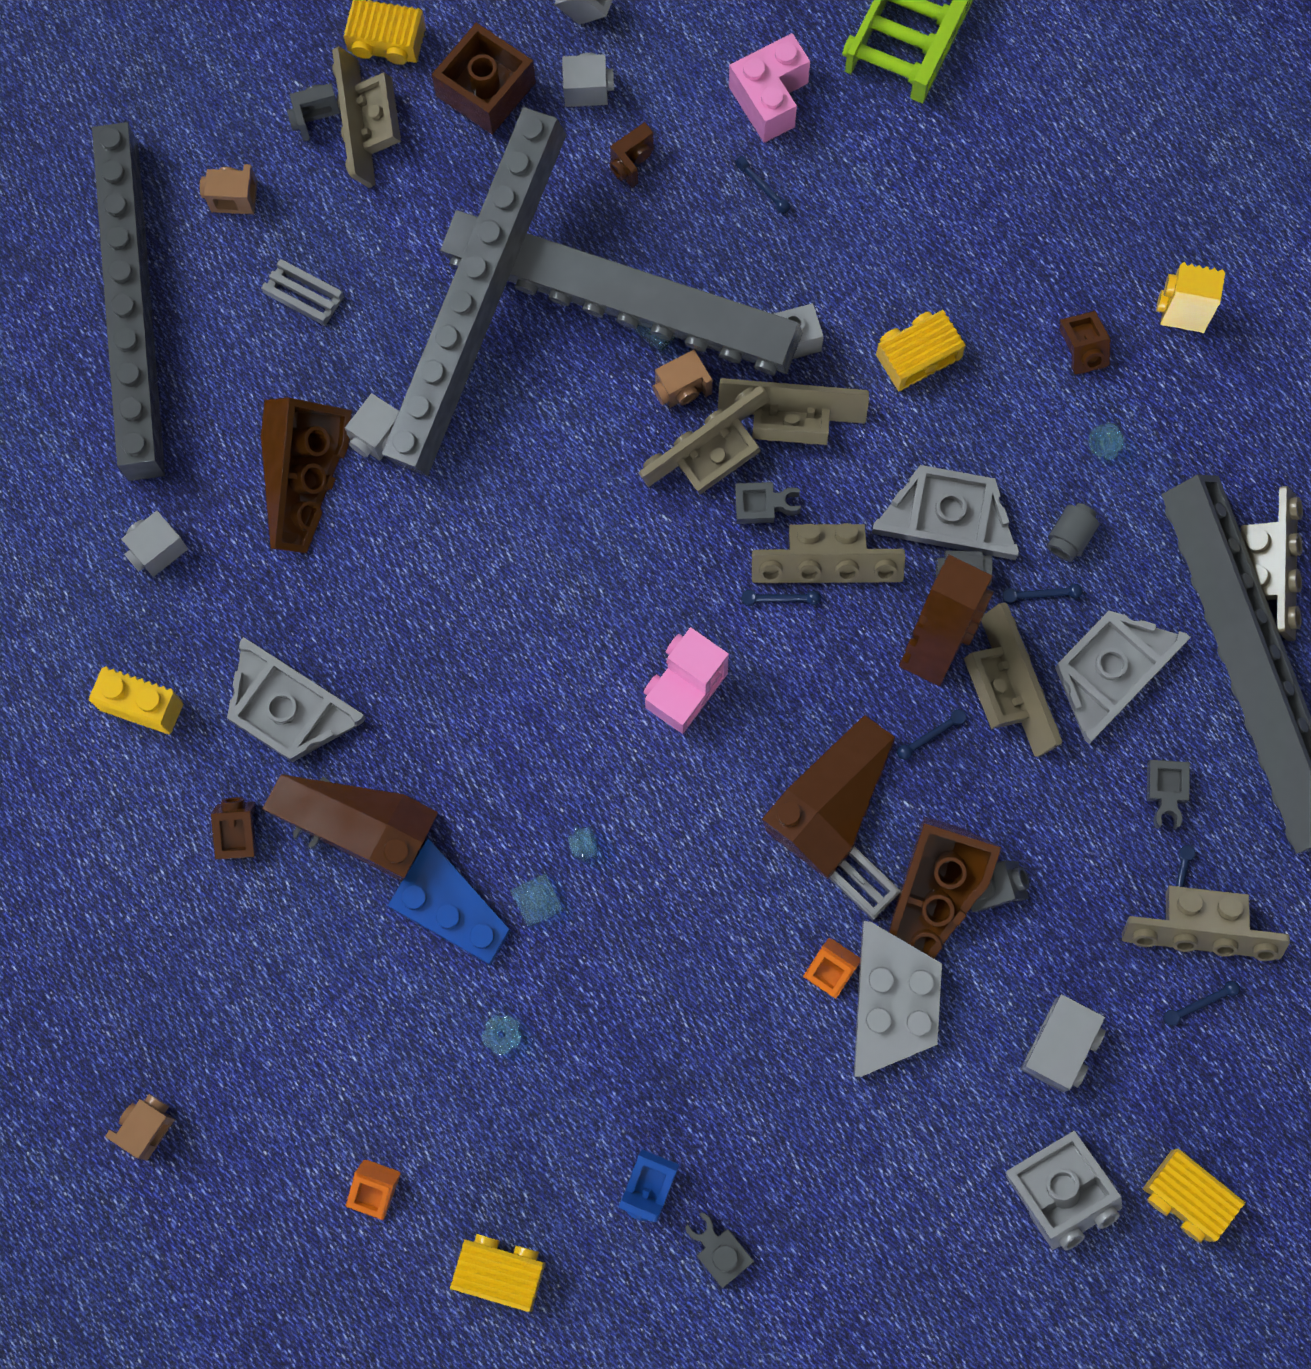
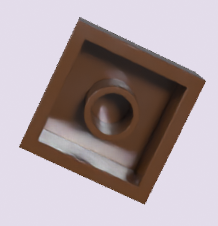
[431,23,536,135]

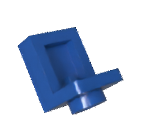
[618,1149,679,1222]

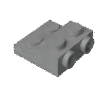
[1005,1130,1122,1250]

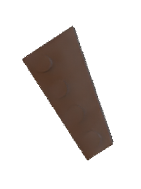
[899,555,994,687]

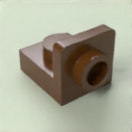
[609,122,654,188]
[1060,311,1110,375]
[211,797,257,859]

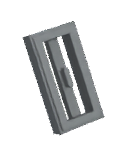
[261,259,344,326]
[829,846,901,921]

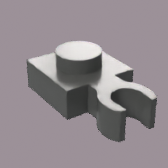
[735,482,801,524]
[1147,760,1190,830]
[685,1213,754,1288]

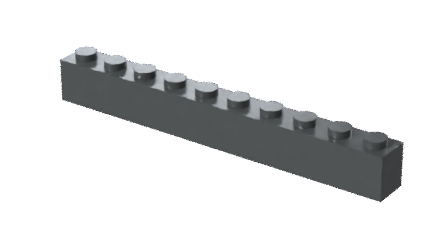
[382,107,567,476]
[92,122,165,481]
[440,210,803,375]
[1161,474,1311,854]

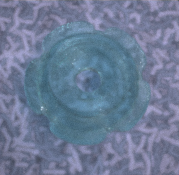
[1088,422,1124,460]
[568,825,598,863]
[482,1015,522,1055]

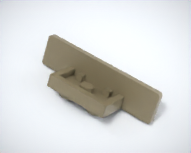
[332,46,401,188]
[718,378,869,445]
[638,385,770,495]
[1241,486,1303,641]
[751,523,905,583]
[964,602,1062,757]
[1122,886,1290,961]

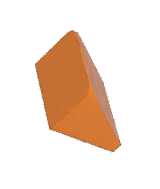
[803,938,860,999]
[345,1160,400,1220]

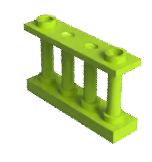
[842,0,974,104]

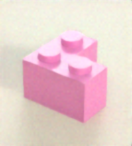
[729,33,810,143]
[644,627,729,734]

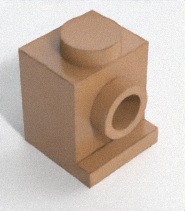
[200,164,258,214]
[652,350,712,408]
[105,1094,175,1161]

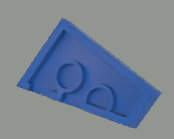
[388,838,511,966]

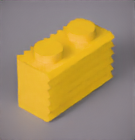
[343,0,426,65]
[1156,262,1225,333]
[876,310,965,391]
[89,666,183,735]
[1142,1148,1245,1243]
[450,1234,546,1312]

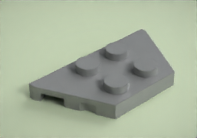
[872,465,1019,560]
[1055,611,1191,744]
[227,637,366,762]
[854,921,942,1077]

